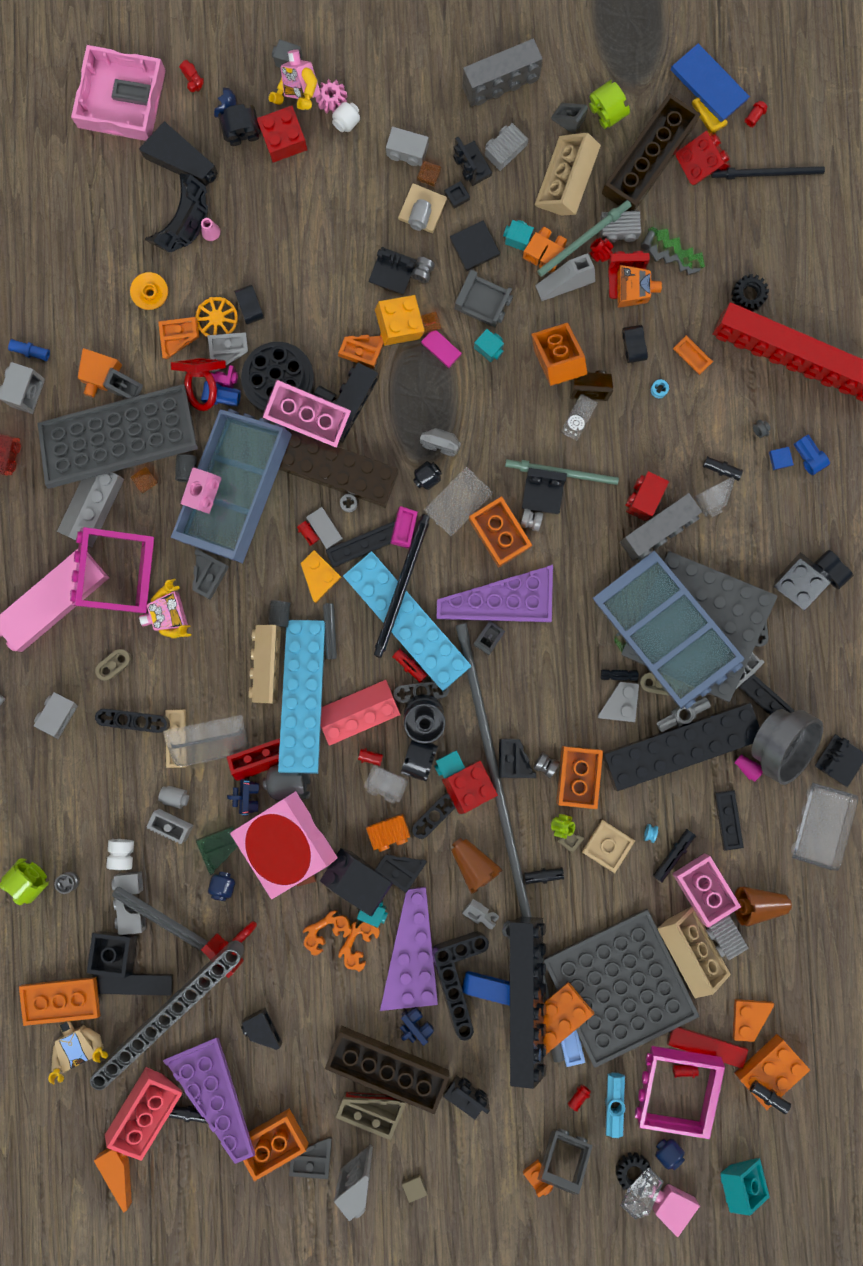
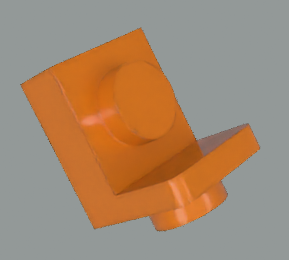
[523,1159,553,1197]

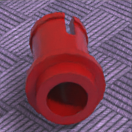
[745,101,767,127]
[297,521,320,546]
[358,748,383,766]
[673,1064,699,1079]
[567,1085,591,1112]

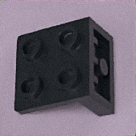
[453,136,492,186]
[522,468,567,514]
[443,1075,490,1120]

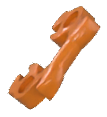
[303,910,353,955]
[338,921,380,972]

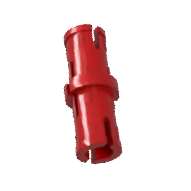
[392,648,428,683]

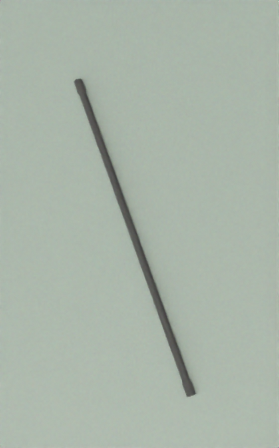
[456,623,565,1062]

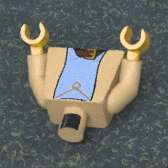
[48,1021,108,1085]

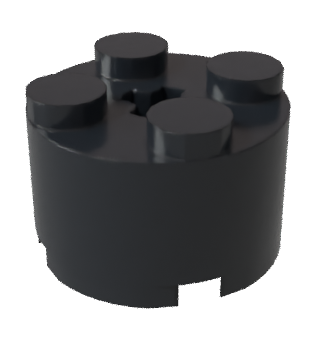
[218,104,261,146]
[401,740,438,781]

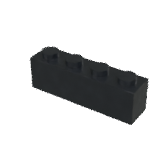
[332,362,379,443]

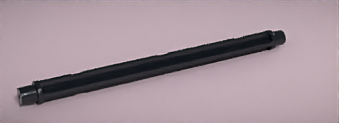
[374,514,430,658]

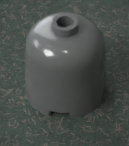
[263,764,311,801]

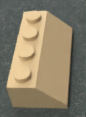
[535,133,601,216]
[249,625,281,704]
[657,906,731,998]

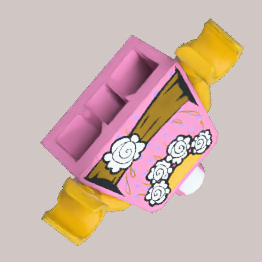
[268,50,321,110]
[139,579,192,639]

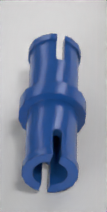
[8,339,50,361]

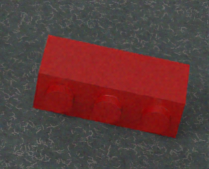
[226,738,280,781]

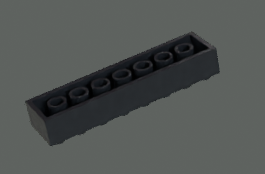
[603,703,760,791]
[510,916,546,1089]

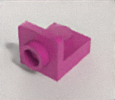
[211,365,238,388]

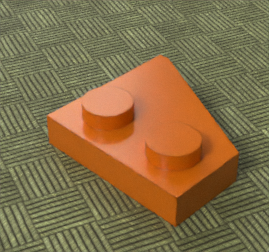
[158,317,199,359]
[338,334,384,369]
[733,999,774,1042]

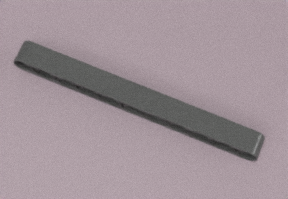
[90,940,244,1090]

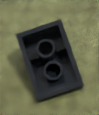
[320,848,393,916]

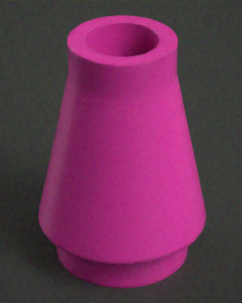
[734,754,763,782]

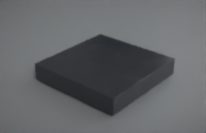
[450,220,500,272]

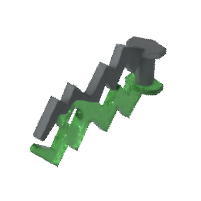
[641,227,705,275]

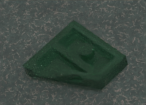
[196,826,238,875]

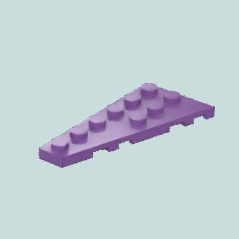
[437,565,553,622]
[380,887,438,1011]
[163,1038,255,1164]

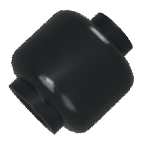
[413,461,442,490]

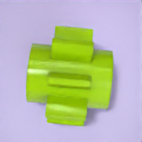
[551,814,575,839]

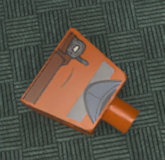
[618,266,662,308]

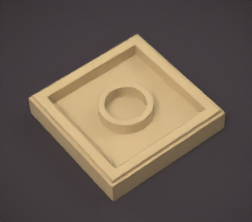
[398,183,447,234]
[581,820,635,873]

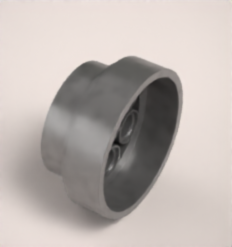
[752,709,823,785]

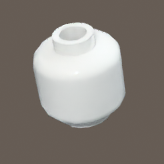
[332,102,360,132]

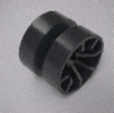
[404,694,445,743]

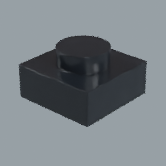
[444,181,470,209]

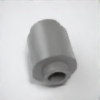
[408,199,432,231]
[159,786,189,809]

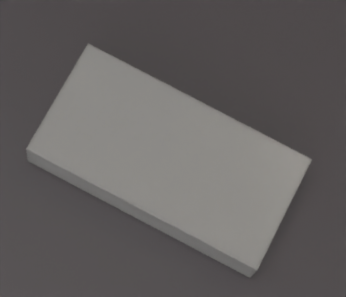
[306,507,343,549]

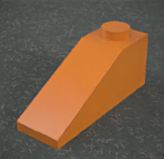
[94,1148,132,1213]

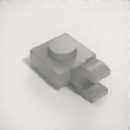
[462,899,499,929]

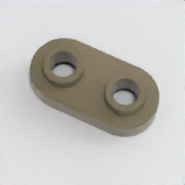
[95,649,132,681]
[639,673,679,696]

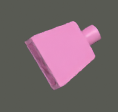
[648,1184,700,1237]

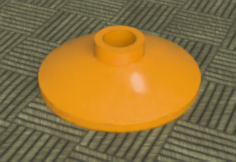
[130,272,168,310]

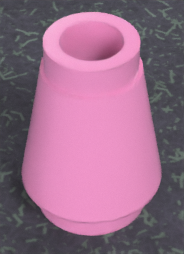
[201,218,220,241]

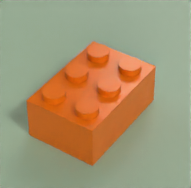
[531,323,587,386]
[468,496,532,568]
[556,746,603,809]
[735,1034,810,1110]
[243,1108,309,1182]

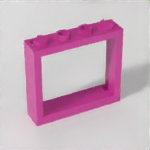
[70,527,154,614]
[635,1046,725,1139]

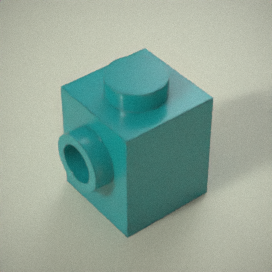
[503,220,534,251]
[474,329,504,362]
[434,750,465,779]
[357,901,388,928]

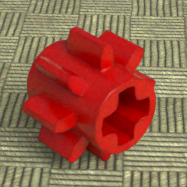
[589,238,614,262]

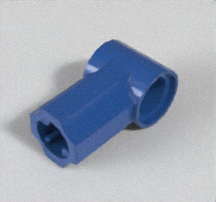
[201,381,241,407]
[793,434,830,475]

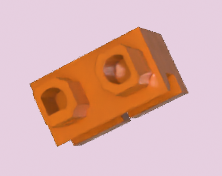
[522,227,567,274]

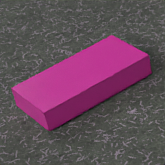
[421,328,462,368]
[390,506,418,548]

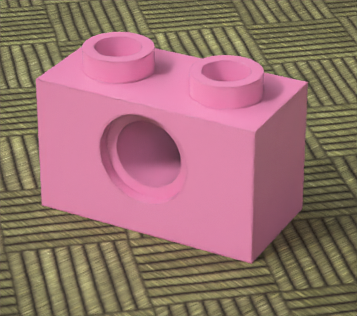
[181,468,222,514]

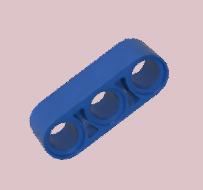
[462,971,510,1006]

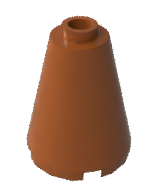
[451,838,502,894]
[734,886,792,926]

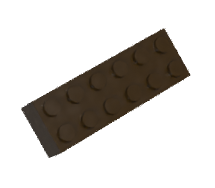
[602,93,701,211]
[279,430,398,508]
[325,1025,450,1115]

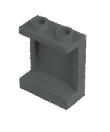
[455,270,513,328]

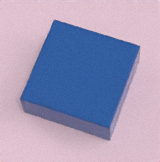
[769,447,794,471]

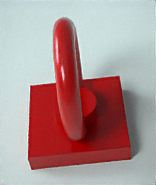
[171,358,226,411]
[201,921,257,978]

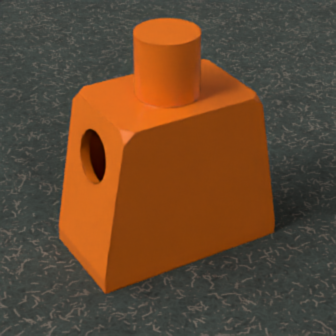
[78,348,122,398]

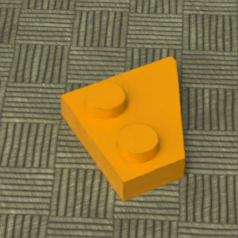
[301,550,342,603]

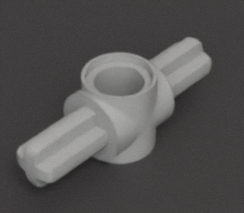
[656,697,711,732]

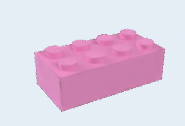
[263,379,351,447]

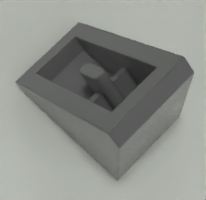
[551,103,588,134]
[103,368,143,399]
[473,621,505,656]

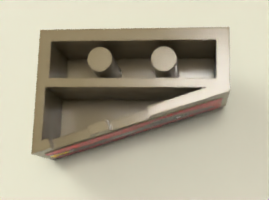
[336,1092,405,1140]

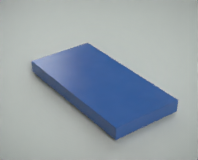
[670,43,750,122]

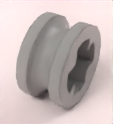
[340,494,358,513]

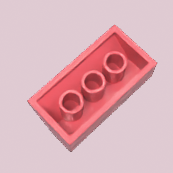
[321,680,401,746]
[105,1067,183,1161]

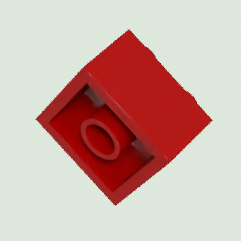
[257,106,307,163]
[625,471,669,521]
[441,760,498,814]

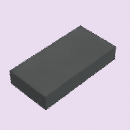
[111,79,151,106]

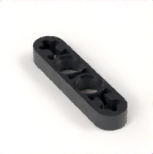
[95,709,170,733]

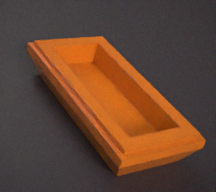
[673,335,713,375]

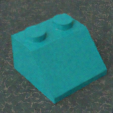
[720,1158,770,1216]

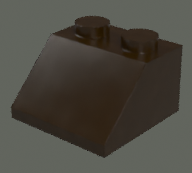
[570,370,613,401]

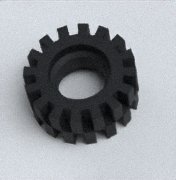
[731,274,769,312]
[616,1152,653,1194]

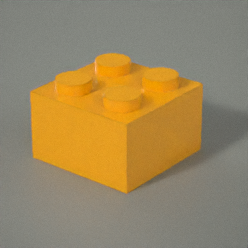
[375,295,425,346]

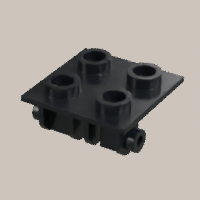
[368,247,417,295]
[815,734,863,788]

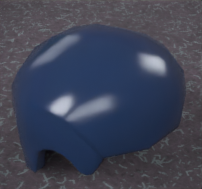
[214,87,237,118]

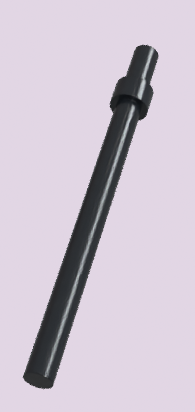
[711,166,825,180]

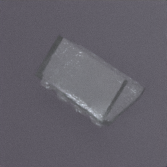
[163,715,249,767]
[791,783,858,871]

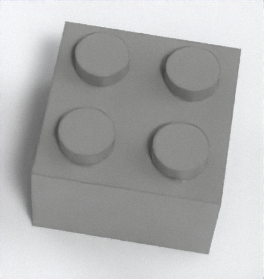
[0,362,45,414]

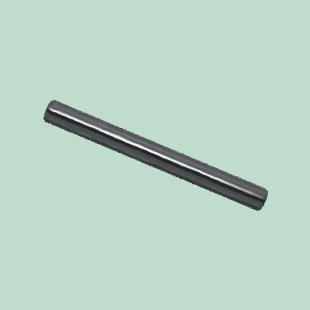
[112,887,208,952]

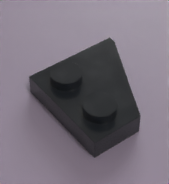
[499,739,536,778]
[375,855,427,893]

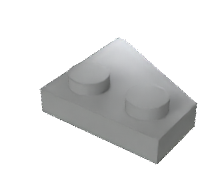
[208,332,248,373]
[597,682,639,722]

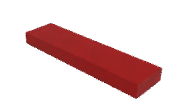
[667,1027,748,1069]

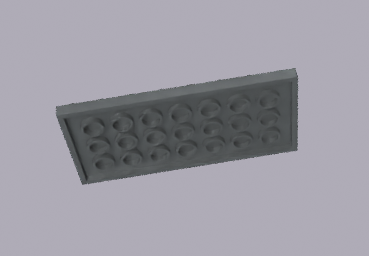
[37,384,198,489]

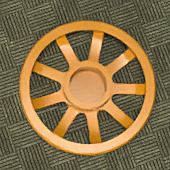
[195,297,238,337]

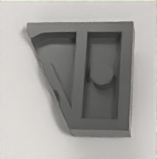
[192,549,229,600]
[289,1137,332,1179]

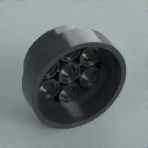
[241,342,315,413]

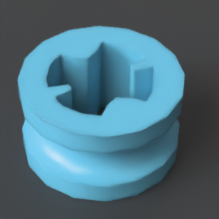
[650,379,669,399]
[644,824,658,843]

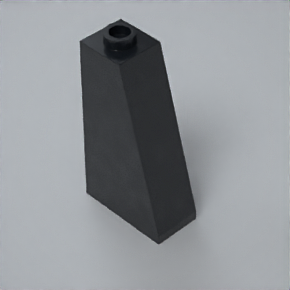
[139,121,218,187]

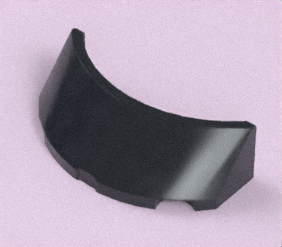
[145,173,208,252]

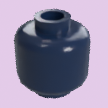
[208,872,235,902]
[655,1138,685,1170]

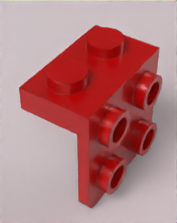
[676,131,730,185]
[608,251,650,299]

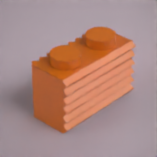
[366,814,411,852]

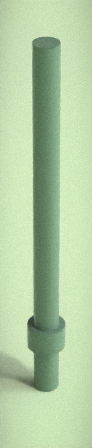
[537,200,631,277]
[505,459,619,485]

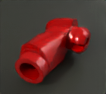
[179,60,204,92]

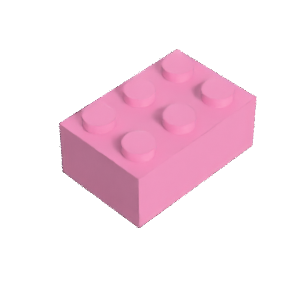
[672,853,741,927]

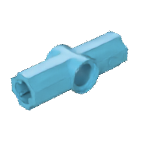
[605,1072,625,1138]

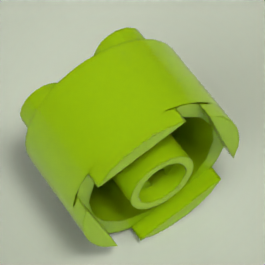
[589,80,630,129]
[0,859,49,905]

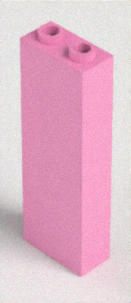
[0,549,109,652]

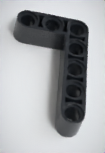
[432,931,489,1041]

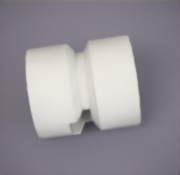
[106,839,134,870]

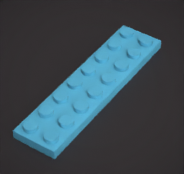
[343,551,472,691]
[278,620,325,774]

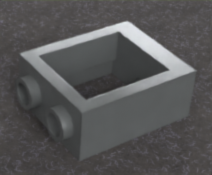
[537,1129,593,1195]

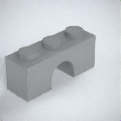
[112,871,146,935]

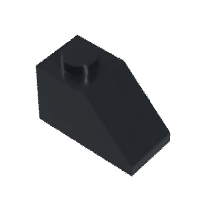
[241,1008,282,1050]

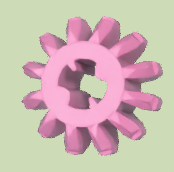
[315,79,347,114]

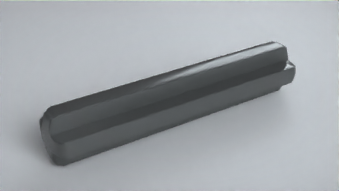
[323,603,337,660]

